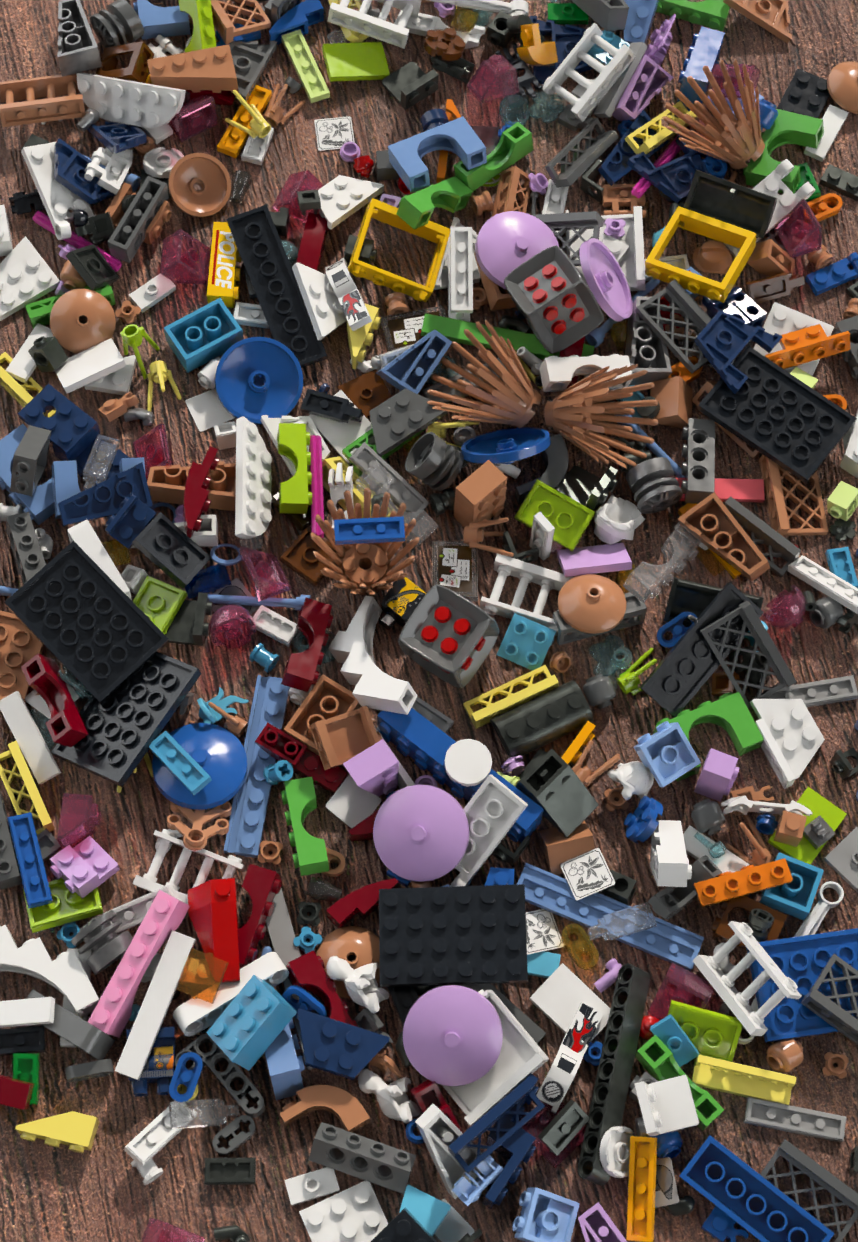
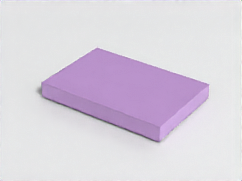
[557,543,632,577]

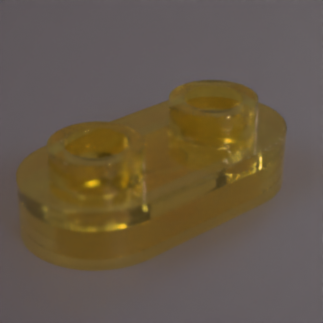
[561,924,599,970]

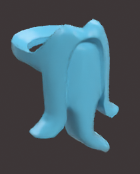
[197,687,249,724]

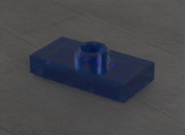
[185,564,232,599]

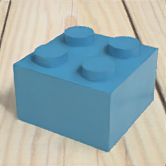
[759,852,824,921]

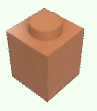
[774,810,807,847]

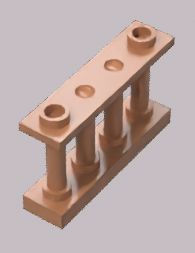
[0,72,86,127]

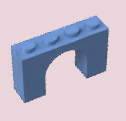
[133,0,191,39]
[388,116,487,193]
[0,424,80,525]
[52,457,145,522]

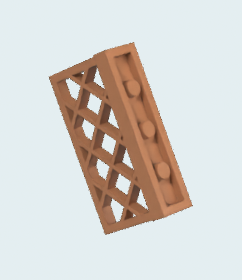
[211,0,271,44]
[759,455,828,537]

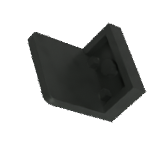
[382,62,439,110]
[556,466,618,511]
[165,592,213,646]

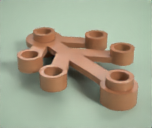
[167,801,232,851]

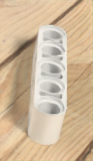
[173,952,289,1037]

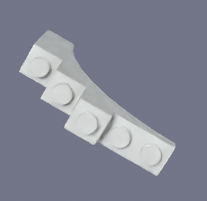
[328,596,418,715]
[0,925,100,1018]

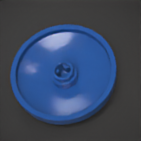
[215,337,303,425]
[461,427,551,464]
[152,723,247,810]

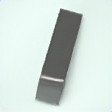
[26,989,115,1060]
[175,1034,265,1118]

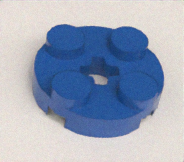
[624,796,663,844]

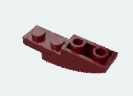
[183,446,220,538]
[255,722,347,794]

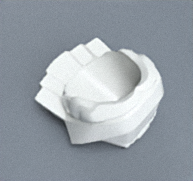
[594,495,645,545]

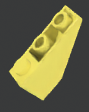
[347,304,381,370]
[15,1111,100,1153]

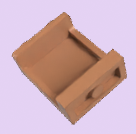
[105,182,172,245]
[309,705,382,770]

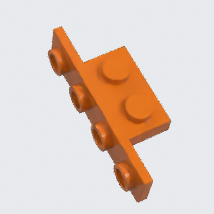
[765,324,850,369]
[694,858,793,907]

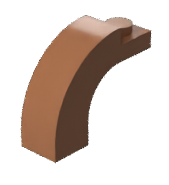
[280,1085,370,1133]

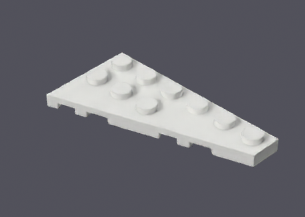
[0,236,60,321]

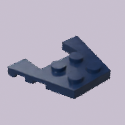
[529,16,593,85]
[627,135,709,204]
[694,310,782,394]

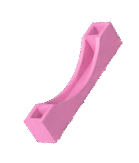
[88,890,190,1038]

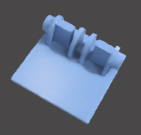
[452,1155,503,1206]

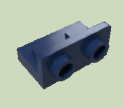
[105,494,157,549]

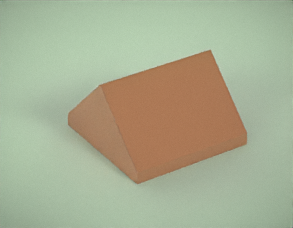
[650,376,693,429]
[538,821,595,875]

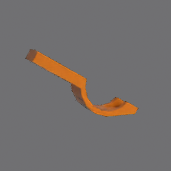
[436,99,461,184]

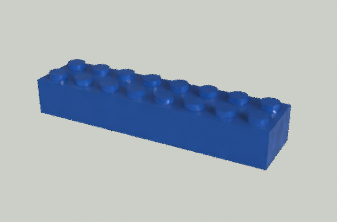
[377,708,544,843]

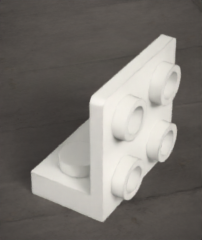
[635,1075,699,1137]

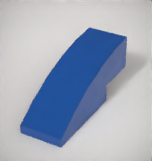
[269,0,324,45]

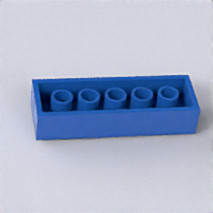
[679,1135,834,1242]

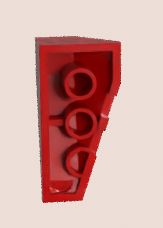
[188,878,240,983]

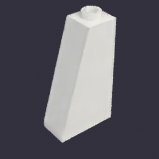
[67,520,132,600]

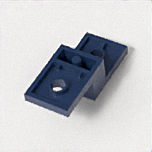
[18,384,130,486]
[483,1073,539,1209]

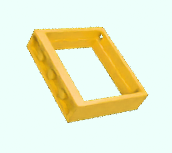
[348,198,450,302]
[645,206,757,303]

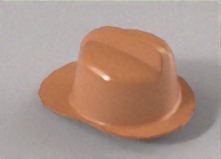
[692,240,735,274]

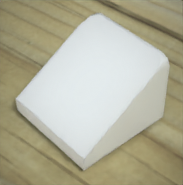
[214,421,236,450]
[121,564,149,594]

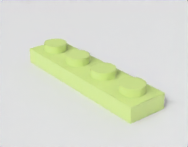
[281,30,330,103]

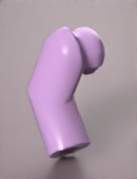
[594,958,622,993]

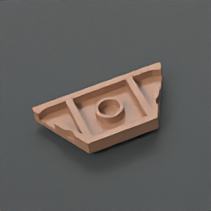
[723,0,792,43]

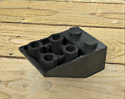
[516,749,599,838]

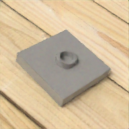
[823,827,858,893]

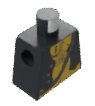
[380,577,426,630]

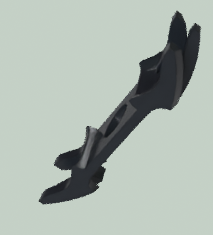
[495,44,543,98]

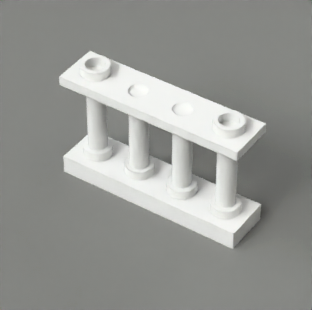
[327,0,422,48]
[542,23,636,122]
[448,227,473,322]
[480,553,574,636]
[133,829,247,904]
[693,921,802,1036]

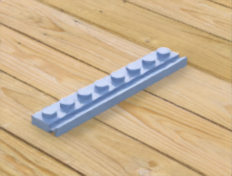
[224,675,290,858]
[517,863,705,971]

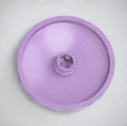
[475,211,559,289]
[580,238,633,322]
[373,785,469,882]
[403,985,503,1086]

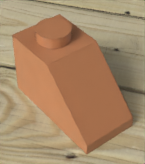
[747,239,795,276]

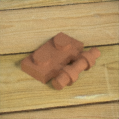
[602,184,646,218]

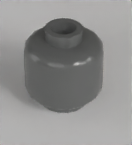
[809,596,843,629]
[583,674,616,709]
[691,799,726,836]

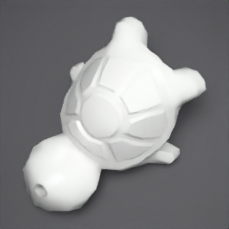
[607,761,654,800]
[326,956,389,1014]
[358,1069,421,1123]

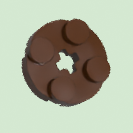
[424,28,466,61]

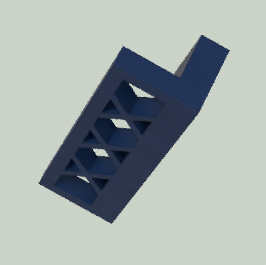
[448,1080,545,1174]

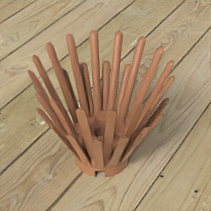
[662,59,765,169]
[427,320,541,428]
[545,364,659,468]
[311,488,419,595]

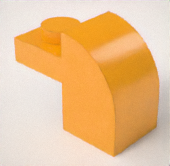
[517,23,558,65]

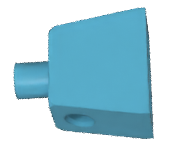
[399,1185,451,1236]

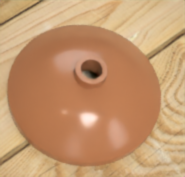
[827,62,858,114]
[168,153,231,217]
[50,289,116,354]
[557,574,626,634]
[316,926,380,999]

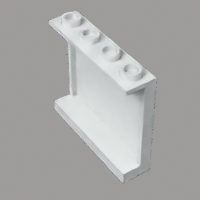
[562,206,645,291]
[442,989,549,1126]

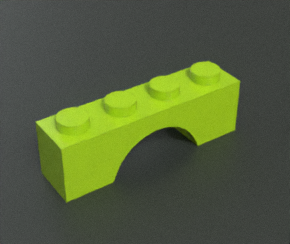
[178,0,217,53]
[277,423,312,514]

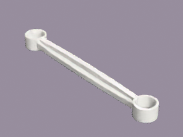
[429,0,529,17]
[738,881,844,1045]

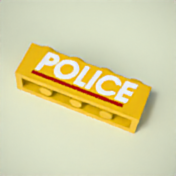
[207,222,242,308]

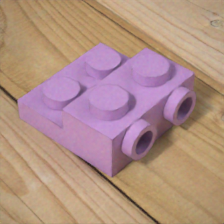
[50,836,120,898]

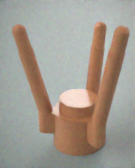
[263,84,305,127]
[464,517,514,557]
[189,695,248,738]
[572,740,620,788]
[725,814,775,867]

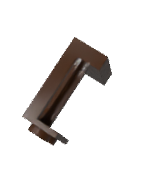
[95,41,155,83]
[711,895,787,950]

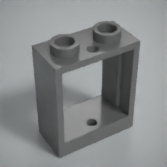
[10,425,51,496]

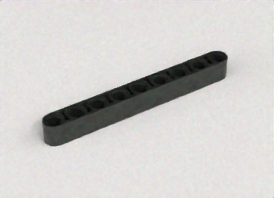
[577,963,650,1186]

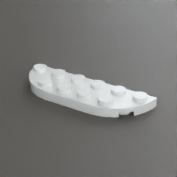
[76,72,186,128]
[235,416,272,539]

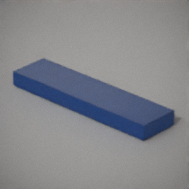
[7,812,53,909]

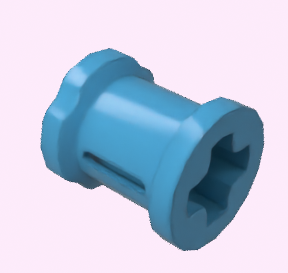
[249,643,280,673]
[263,760,293,785]

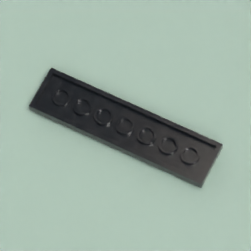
[226,205,328,368]

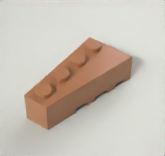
[147,44,239,93]
[147,460,236,511]
[678,492,770,581]

